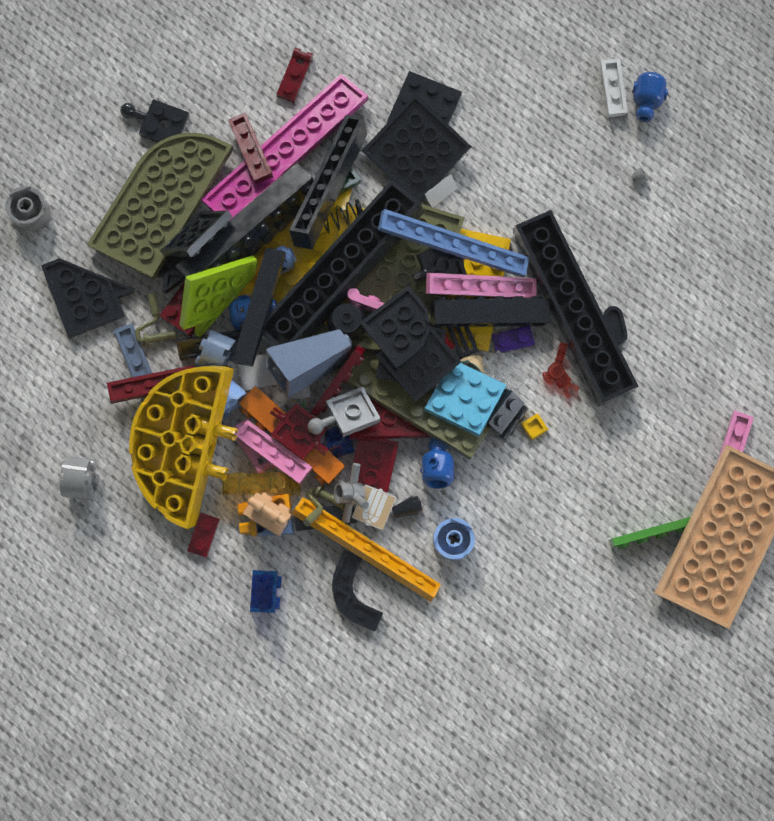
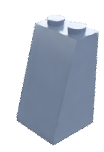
[266,329,352,398]

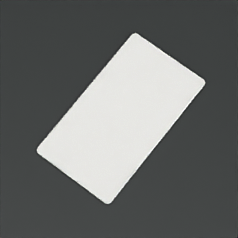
[425,174,458,207]

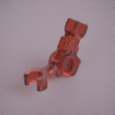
[542,342,579,398]

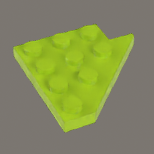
[180,256,257,337]

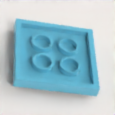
[425,363,507,437]

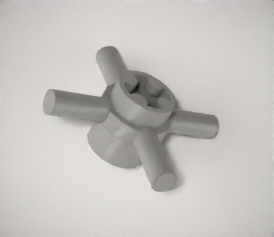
[334,463,369,523]

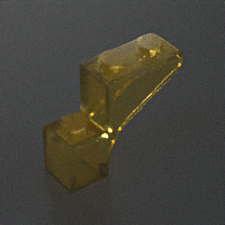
[222,472,301,496]

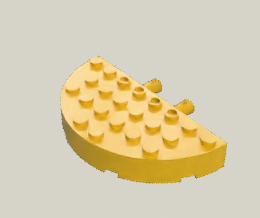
[129,366,238,529]

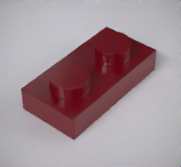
[187,512,221,558]

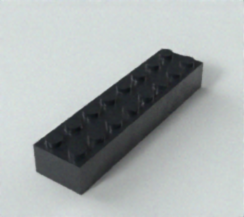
[176,163,314,282]

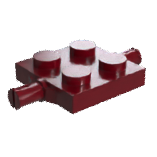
[270,403,329,460]

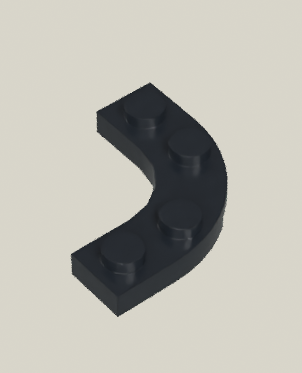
[332,550,383,632]

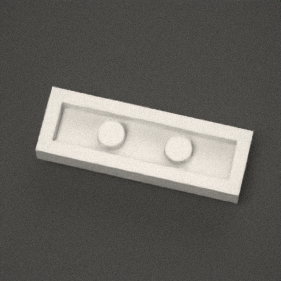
[600,59,628,117]

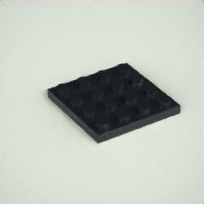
[361,94,472,202]

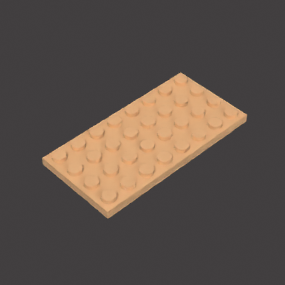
[654,445,774,629]

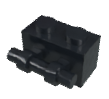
[487,389,528,441]

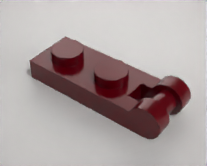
[276,47,314,103]

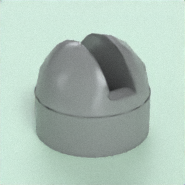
[632,167,649,185]

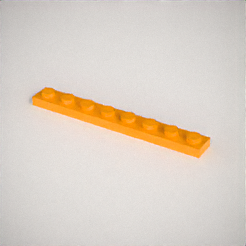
[292,497,441,602]

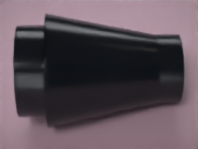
[392,495,423,518]

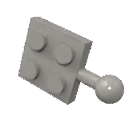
[308,387,380,437]

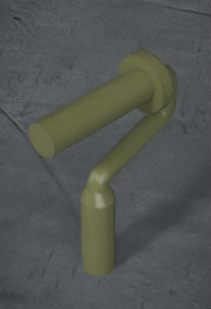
[135,293,176,347]
[303,485,345,526]

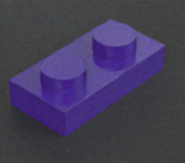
[491,326,535,355]

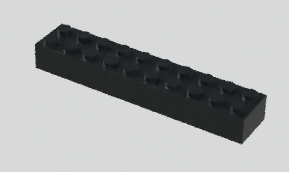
[263,180,424,346]
[513,210,639,407]

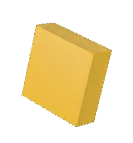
[520,413,549,441]

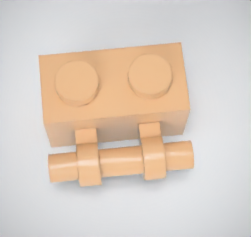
[243,492,293,537]

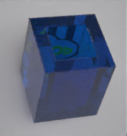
[325,427,354,458]

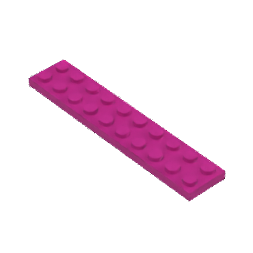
[201,74,369,218]

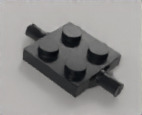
[412,248,467,282]

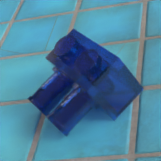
[250,570,282,614]

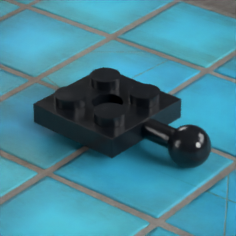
[120,99,190,143]

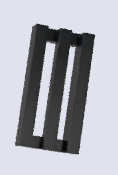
[447,327,479,359]

